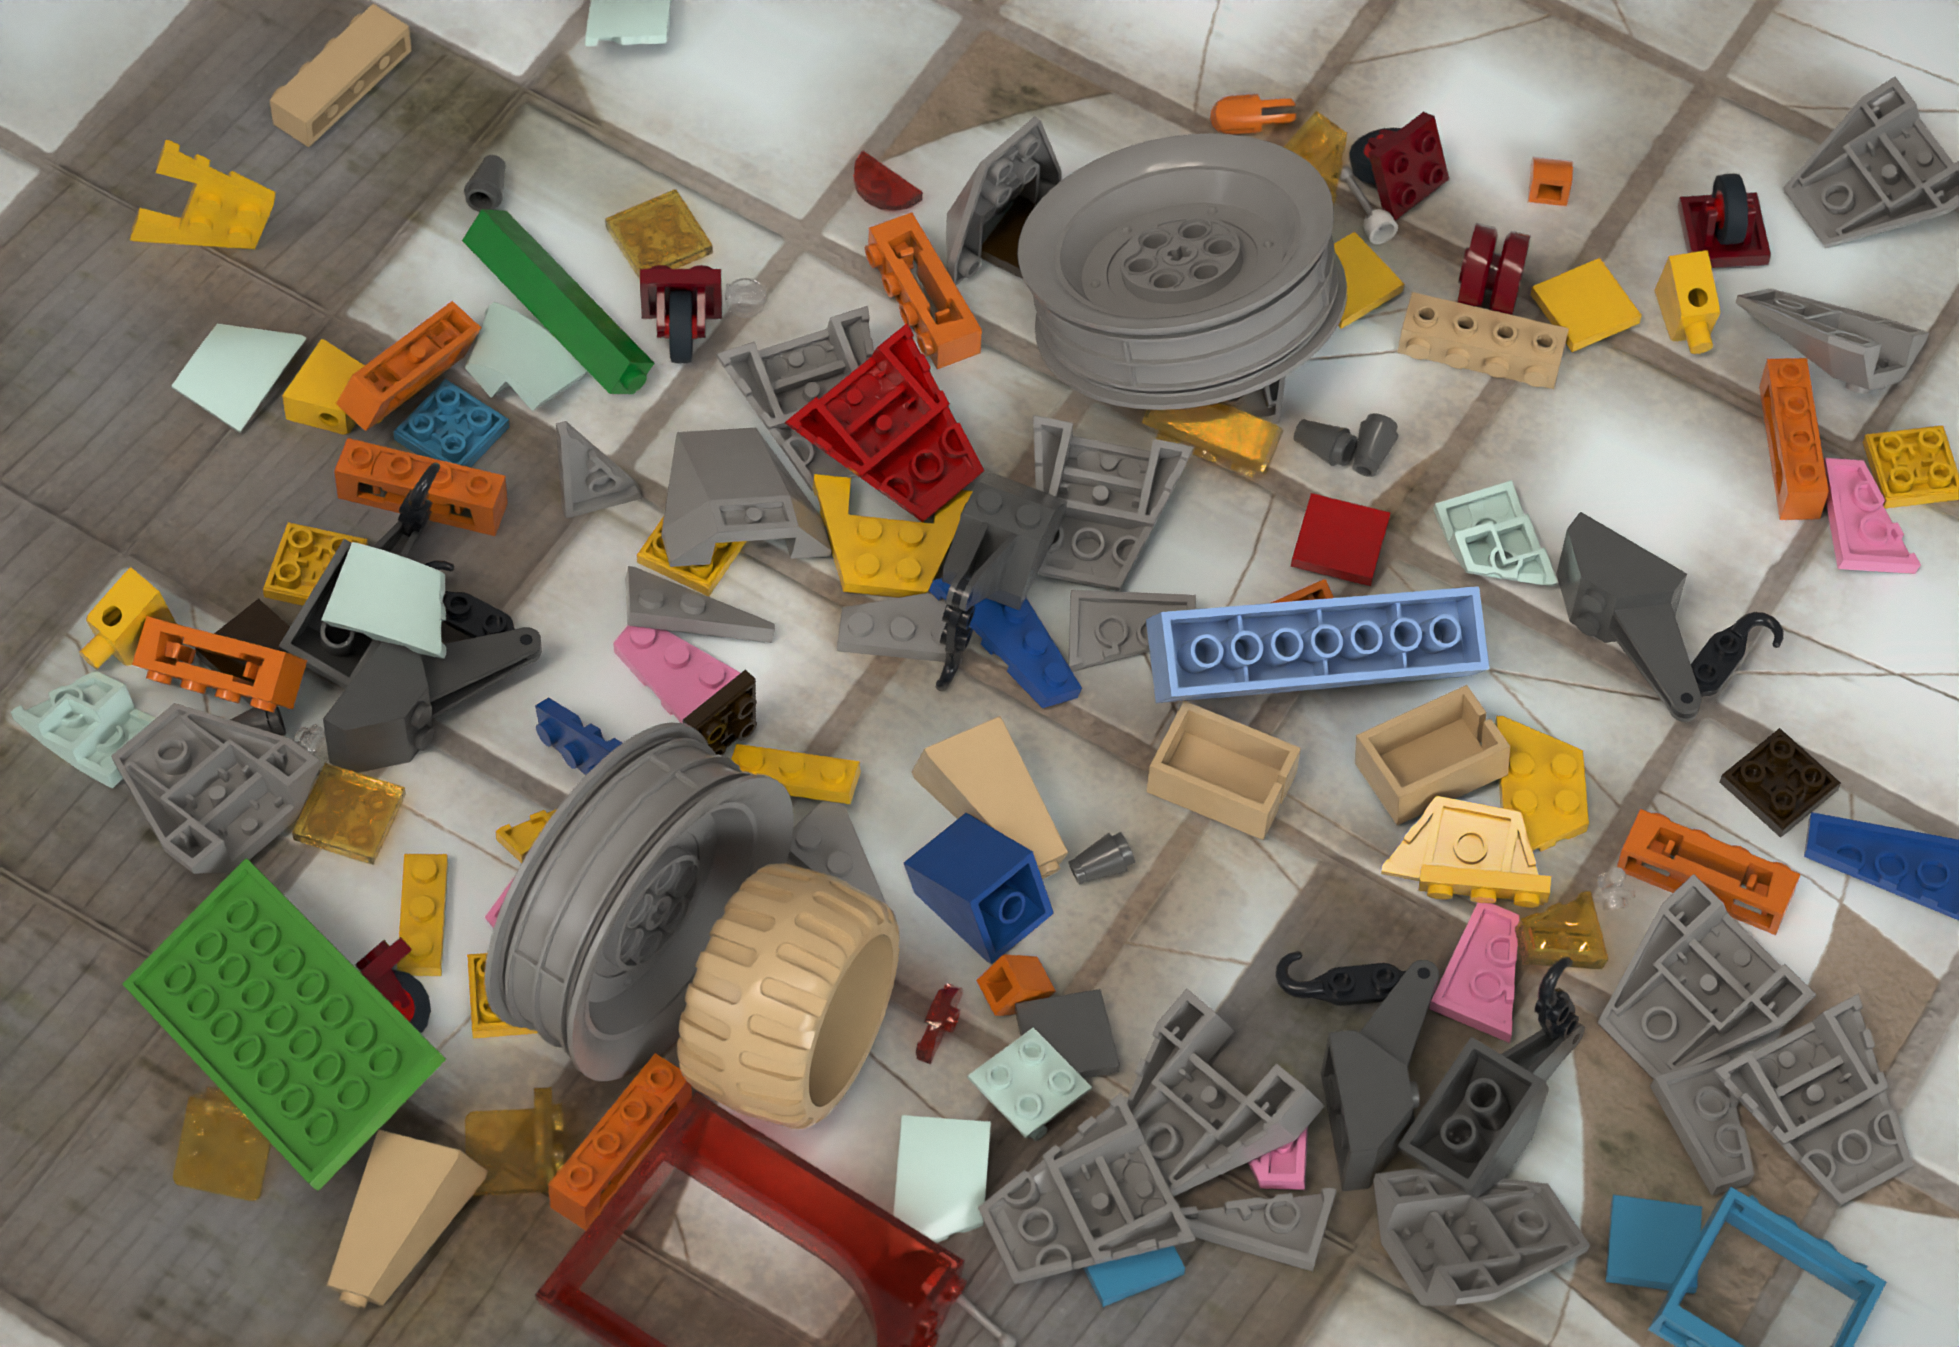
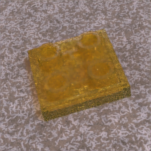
[605,189,713,280]
[292,763,406,865]

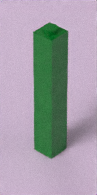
[462,209,654,394]

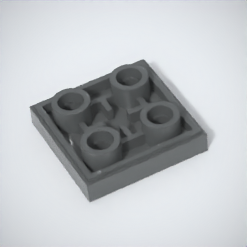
[1015,989,1120,1078]

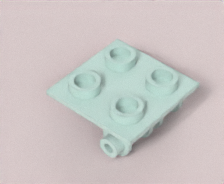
[967,1028,1092,1141]

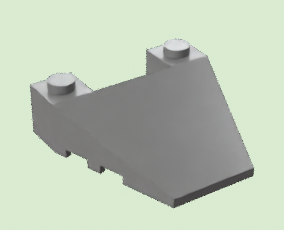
[1124,988,1325,1197]

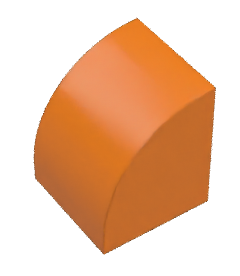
[1528,157,1573,206]
[976,954,1056,1016]

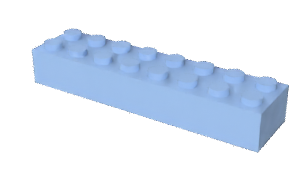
[1146,586,1490,703]

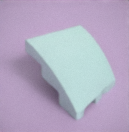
[585,0,672,46]
[464,302,588,412]
[171,323,307,433]
[1433,480,1558,586]
[322,542,447,659]
[11,671,156,789]
[891,1115,991,1257]

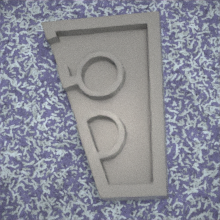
[1068,590,1196,672]

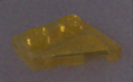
[1284,110,1348,206]
[1514,891,1609,969]

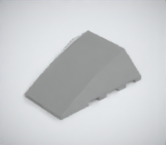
[716,306,874,491]
[1033,415,1194,591]
[1712,993,1913,1207]
[978,1093,1196,1284]

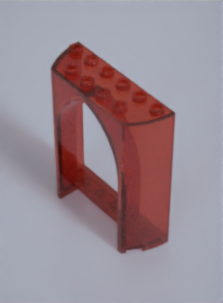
[535,1092,967,1347]

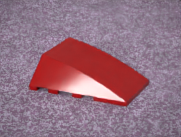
[785,323,985,522]

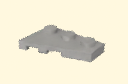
[837,592,963,664]
[1650,1054,1754,1196]

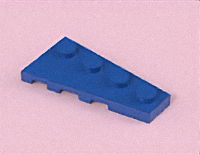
[929,578,1082,708]
[535,697,622,775]
[1804,812,1959,920]

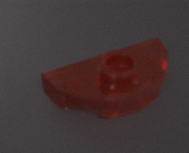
[853,151,923,211]
[915,983,963,1064]

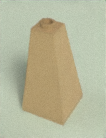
[912,716,1068,879]
[327,1130,488,1309]

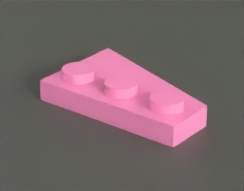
[1824,458,1921,574]
[613,626,740,723]
[1429,903,1519,1043]

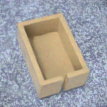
[1355,685,1510,826]
[1146,701,1301,840]

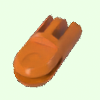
[1210,94,1297,135]

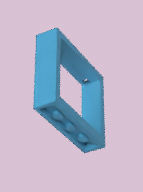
[1648,1187,1887,1347]

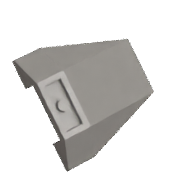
[946,116,1062,285]
[661,427,832,567]

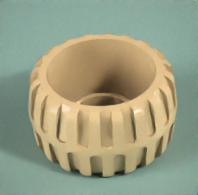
[677,863,900,1129]

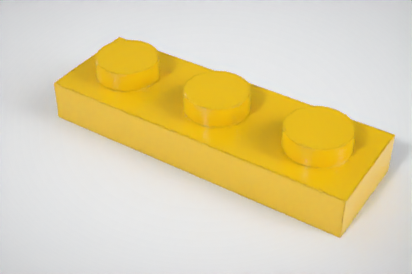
[731,744,861,804]
[397,854,448,976]
[1418,864,1551,908]

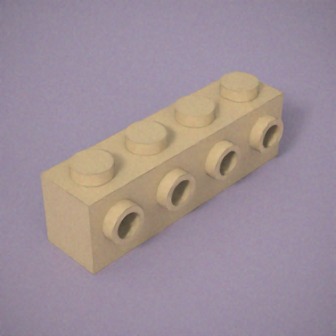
[270,4,411,147]
[1397,292,1569,389]

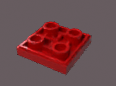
[1291,493,1391,586]

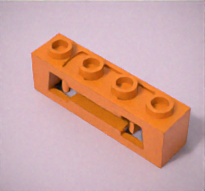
[865,212,982,369]
[336,301,482,431]
[1759,358,1829,520]
[334,438,508,536]
[132,616,307,713]
[1616,809,1801,935]
[548,1053,692,1231]

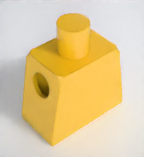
[1654,250,1720,354]
[282,339,383,435]
[79,567,177,670]

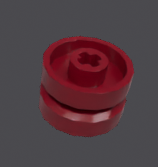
[1457,223,1531,315]

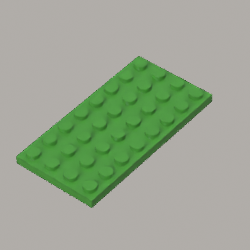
[122,858,446,1191]

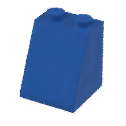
[903,813,1054,964]

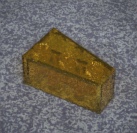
[1142,403,1284,478]

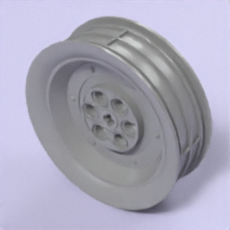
[1018,133,1347,410]
[485,722,794,1081]

